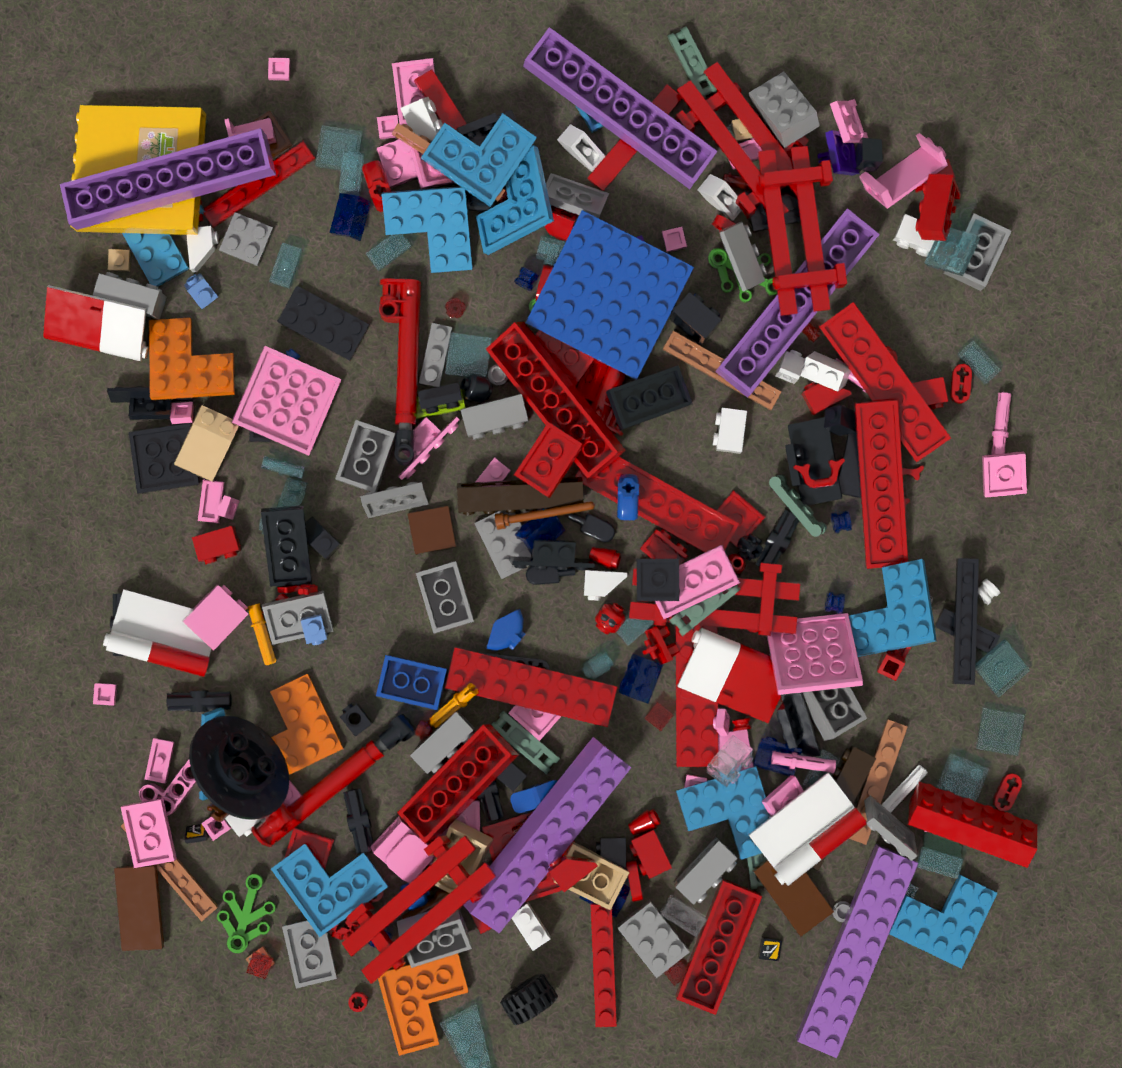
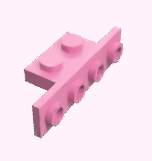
[398,417,459,480]

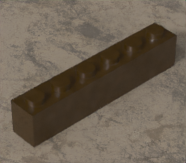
[457,477,584,515]
[813,746,876,870]

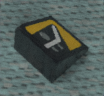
[185,824,209,844]
[758,936,782,961]

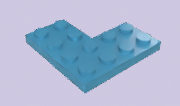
[421,113,537,206]
[476,145,554,255]
[382,186,472,273]
[122,204,205,287]
[849,559,937,657]
[676,766,771,860]
[271,844,389,937]
[889,874,997,969]

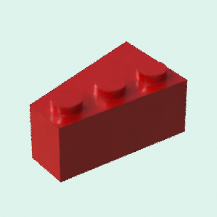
[916,174,961,241]

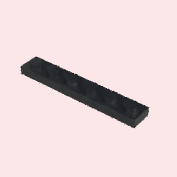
[952,558,979,685]

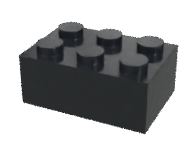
[670,292,721,346]

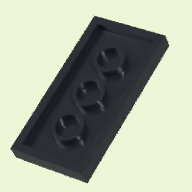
[277,286,370,361]
[606,365,693,430]
[261,505,312,587]

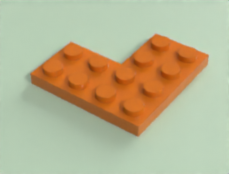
[149,318,235,400]
[270,674,344,775]
[378,953,469,1056]

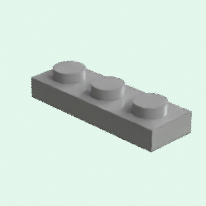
[419,323,452,387]

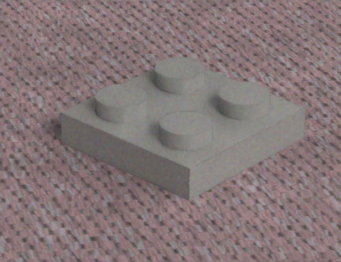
[219,212,274,266]

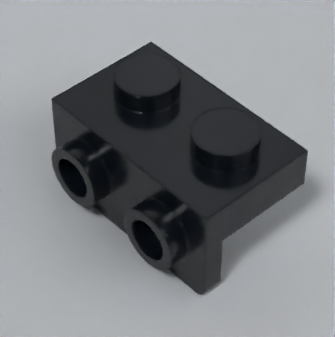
[418,383,463,414]

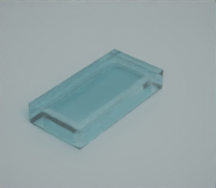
[957,340,1001,385]
[917,847,963,879]

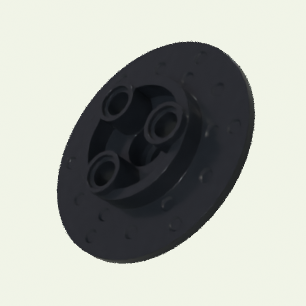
[189,716,289,820]

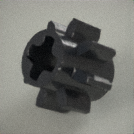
[737,534,763,561]

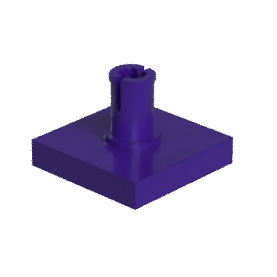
[818,130,860,176]

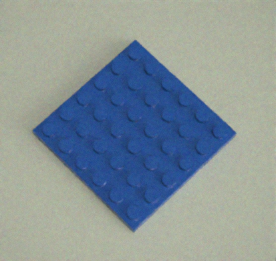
[526,210,694,380]

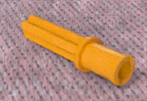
[247,603,276,665]
[430,683,478,728]

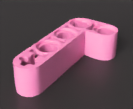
[139,760,196,816]

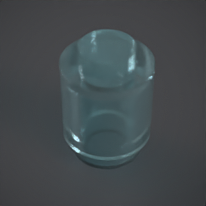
[582,651,614,680]

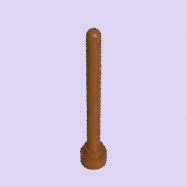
[495,501,595,530]

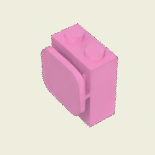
[182,585,248,651]
[371,816,435,884]

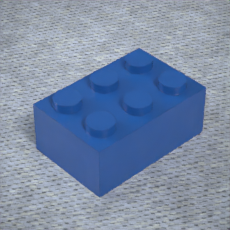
[376,655,448,710]

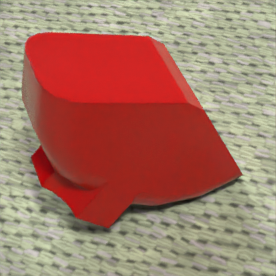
[362,160,391,212]

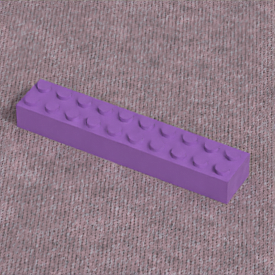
[523,27,717,189]
[60,128,276,230]
[715,209,880,398]
[464,737,631,933]
[796,844,918,1058]

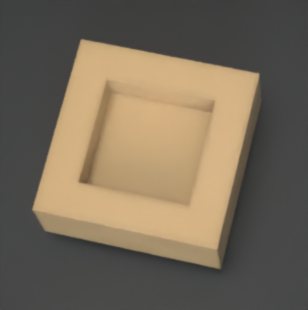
[731,119,753,142]
[108,249,131,272]

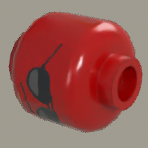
[595,603,626,635]

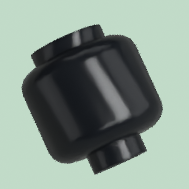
[460,373,493,403]

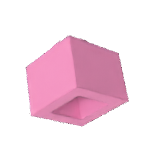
[201,817,232,841]

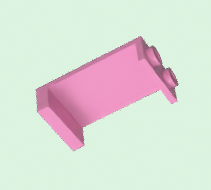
[859,133,948,209]

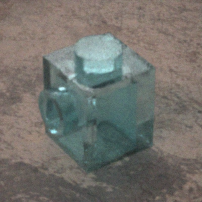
[536,236,565,266]

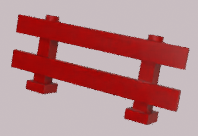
[675,62,815,219]
[758,146,847,316]
[629,553,800,636]
[342,835,496,984]

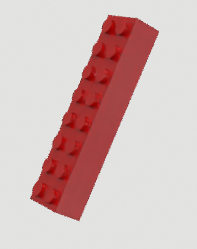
[486,321,626,478]

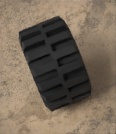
[500,974,558,1025]

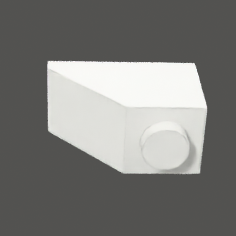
[557,124,606,172]
[698,174,741,221]
[187,226,219,272]
[775,350,805,384]
[584,570,627,601]

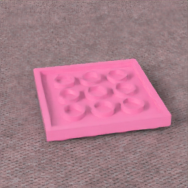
[231,346,341,456]
[767,613,863,695]

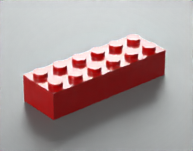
[397,724,519,844]
[908,782,1038,868]
[675,878,762,1015]

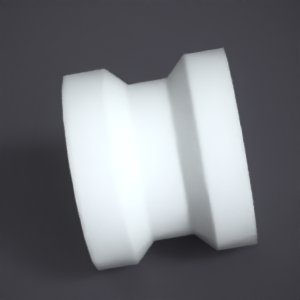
[978,579,1000,605]

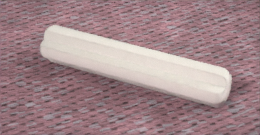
[881,765,928,813]

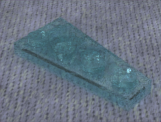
[440,1003,492,1068]

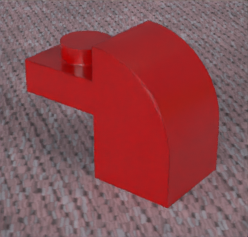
[877,646,912,681]

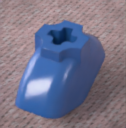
[617,474,639,520]
[487,609,525,650]
[510,780,557,813]

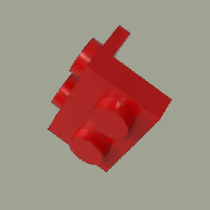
[640,529,688,565]

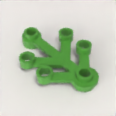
[708,248,777,303]
[217,873,276,953]

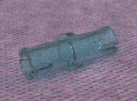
[261,456,305,480]

